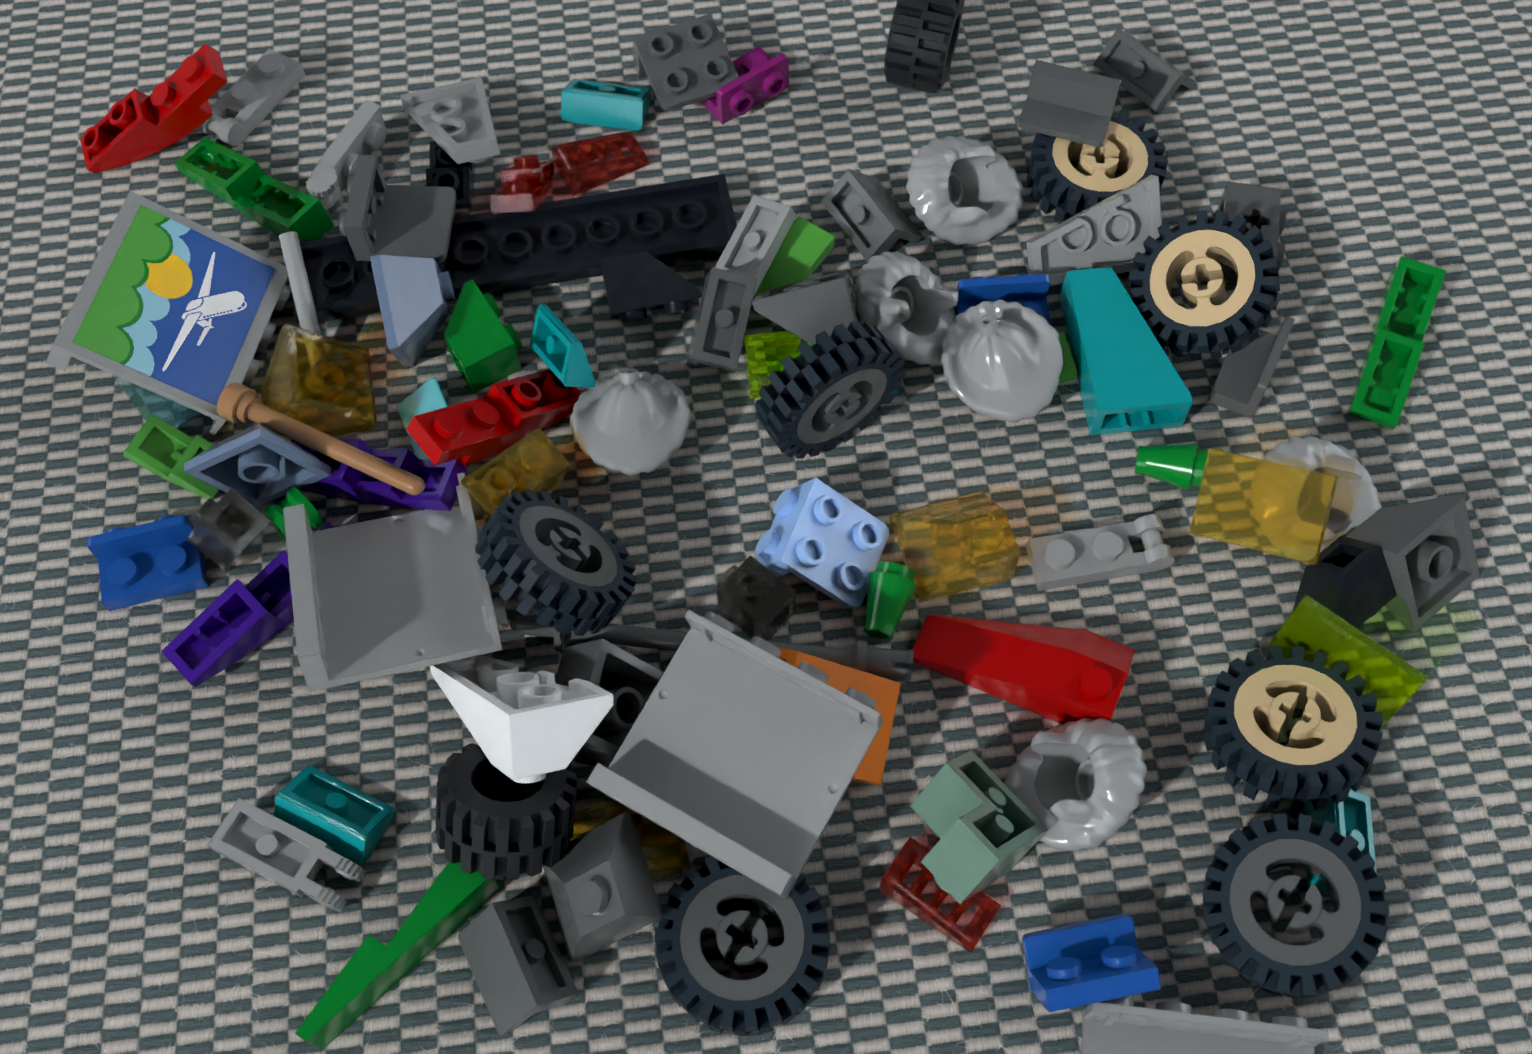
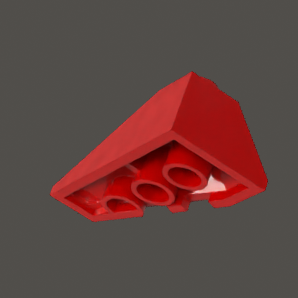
[912,614,1135,725]

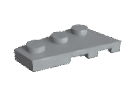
[400,77,501,164]
[1026,175,1162,285]

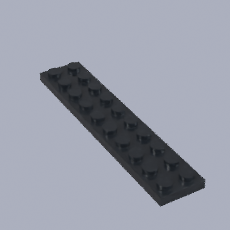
[293,174,737,326]

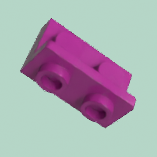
[700,46,789,125]

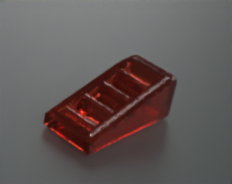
[551,131,649,196]
[879,837,1001,953]

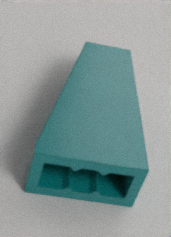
[1059,267,1193,435]

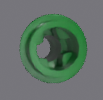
[1135,443,1209,491]
[863,562,917,640]

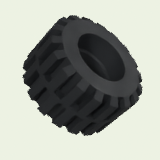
[884,0,964,94]
[435,743,577,880]

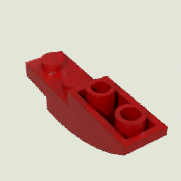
[80,44,228,173]
[406,369,581,467]

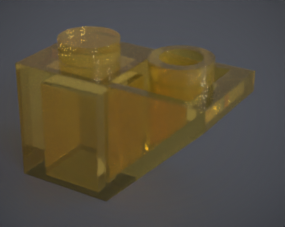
[461,427,570,518]

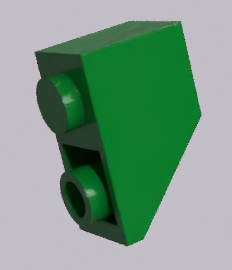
[444,279,523,394]

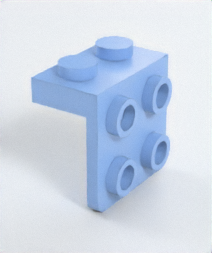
[751,477,889,609]

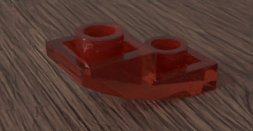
[489,155,555,214]

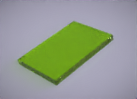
[1266,595,1428,727]

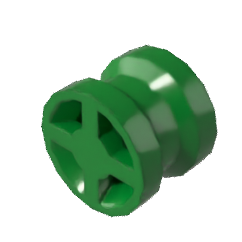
[262,487,325,541]

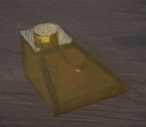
[261,324,378,437]
[889,491,1021,603]

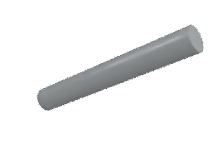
[279,232,329,371]

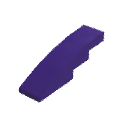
[290,438,468,511]
[161,522,334,687]

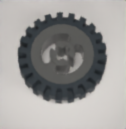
[755,321,905,459]
[475,490,637,636]
[1203,813,1389,998]
[654,856,830,1036]

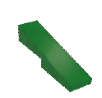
[174,137,334,242]
[1348,256,1446,429]
[295,862,500,1051]

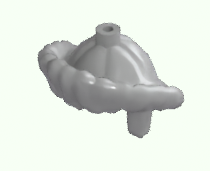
[906,136,1023,246]
[854,252,959,364]
[941,300,1063,423]
[570,369,692,476]
[1252,436,1382,561]
[1004,717,1147,851]

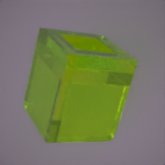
[744,331,800,400]

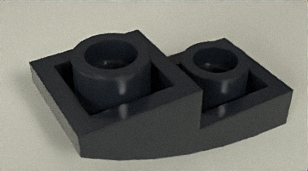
[426,141,475,209]

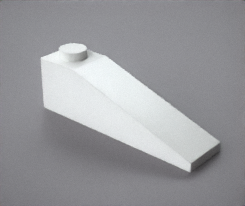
[430,655,614,783]

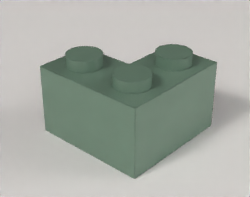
[910,750,1048,904]

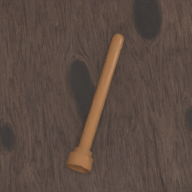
[217,382,425,495]

